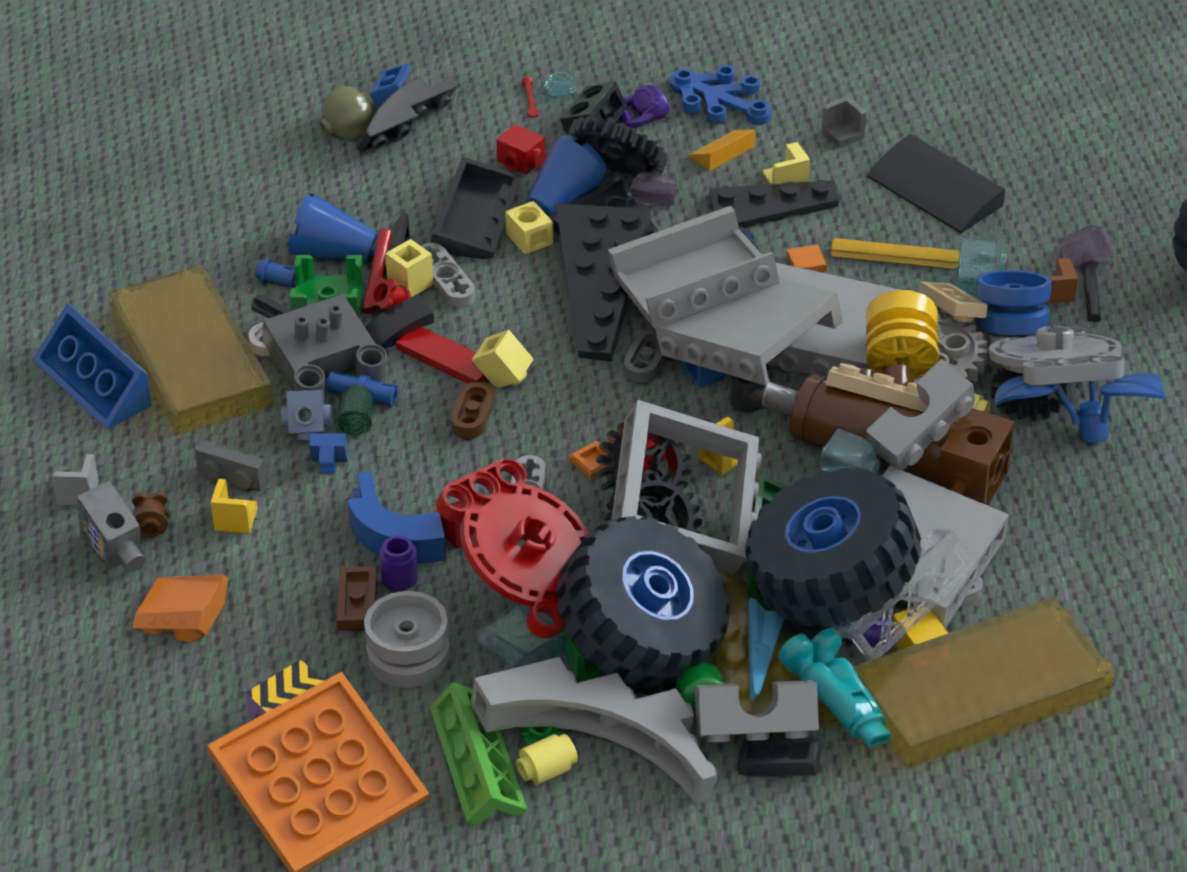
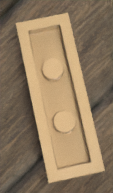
[919,282,988,322]
[825,363,928,412]

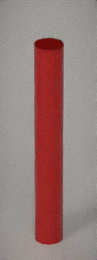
[362,228,392,314]

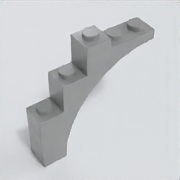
[471,657,717,805]

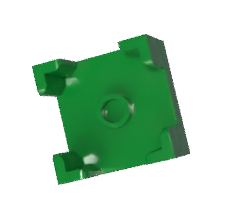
[290,255,364,319]

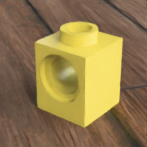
[505,201,553,254]

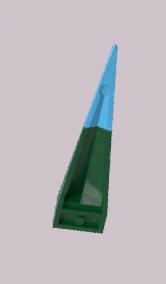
[747,473,789,701]

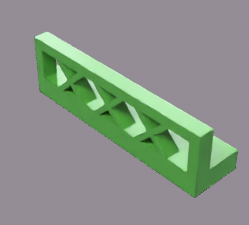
[430,682,527,825]

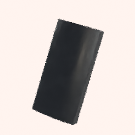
[867,134,1005,233]
[430,157,522,259]

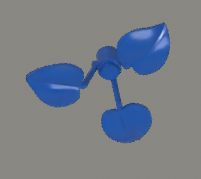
[995,373,1165,443]

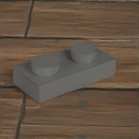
[195,441,267,492]

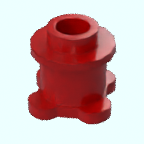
[367,276,411,310]

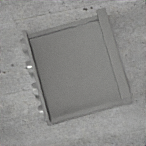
[608,206,780,328]
[766,263,900,378]
[655,278,843,385]
[883,466,1009,628]

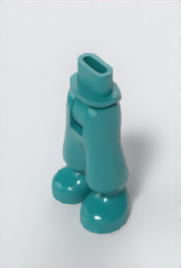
[778,628,892,747]

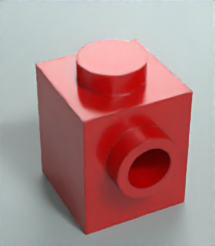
[496,124,546,175]

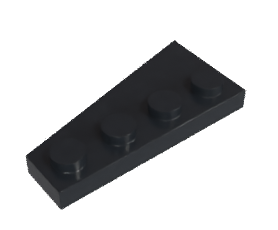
[709,180,839,228]

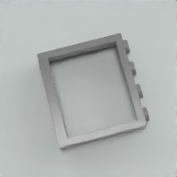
[611,400,762,576]

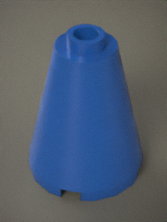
[525,135,607,216]
[288,193,378,263]

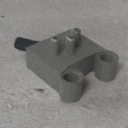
[251,294,387,391]

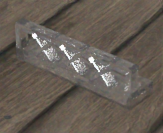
[832,529,978,663]

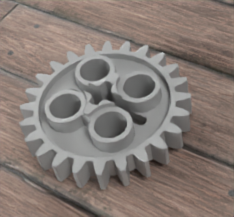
[914,313,988,383]

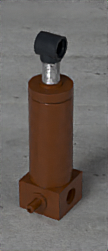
[730,375,1015,506]

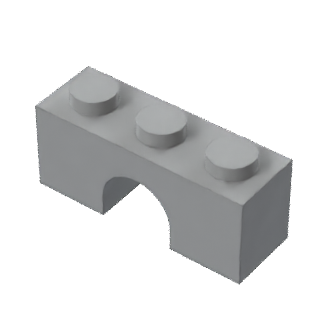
[866,359,975,471]
[695,680,819,742]

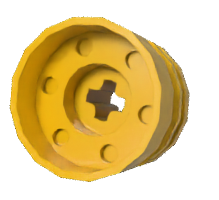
[866,290,939,379]

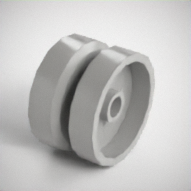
[364,591,450,688]

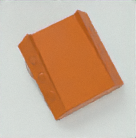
[132,574,228,642]

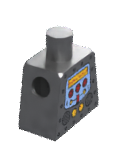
[77,481,146,572]

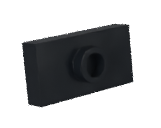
[737,738,822,776]

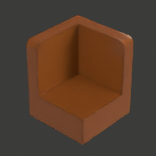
[1043,258,1078,304]

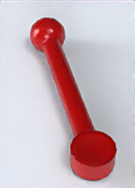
[521,76,539,118]

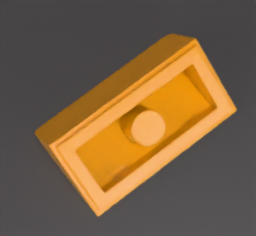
[689,129,756,171]

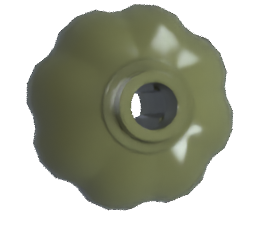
[319,86,376,140]

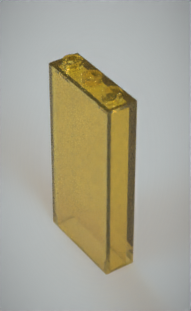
[108,265,274,436]
[854,597,1115,769]

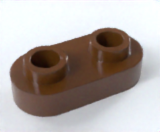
[451,382,494,438]

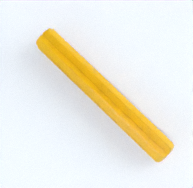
[831,238,960,269]

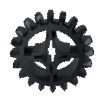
[595,421,692,503]
[604,471,703,534]

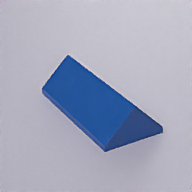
[33,304,152,429]

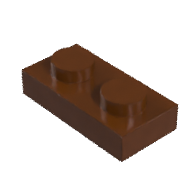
[337,566,377,631]

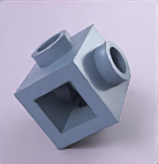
[281,390,332,441]

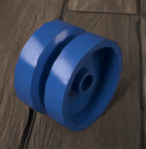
[975,270,1052,335]

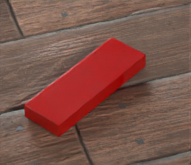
[396,327,487,384]

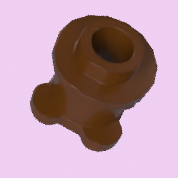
[132,491,169,537]

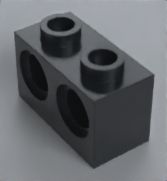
[560,81,628,135]

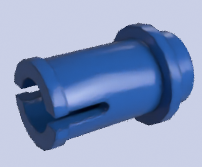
[255,258,296,288]

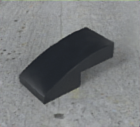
[365,295,434,349]

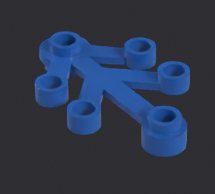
[669,65,771,125]

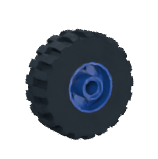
[745,468,921,627]
[556,516,730,688]

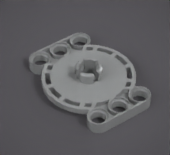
[989,326,1124,385]

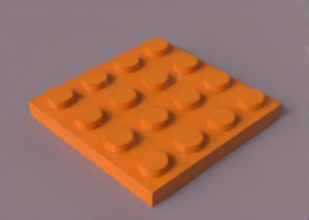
[207,672,430,872]

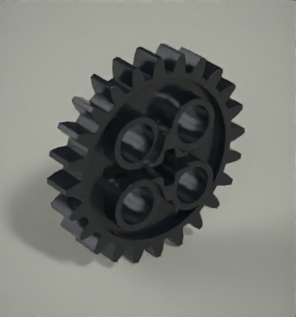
[567,116,668,179]

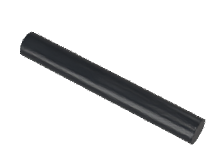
[1082,252,1101,322]

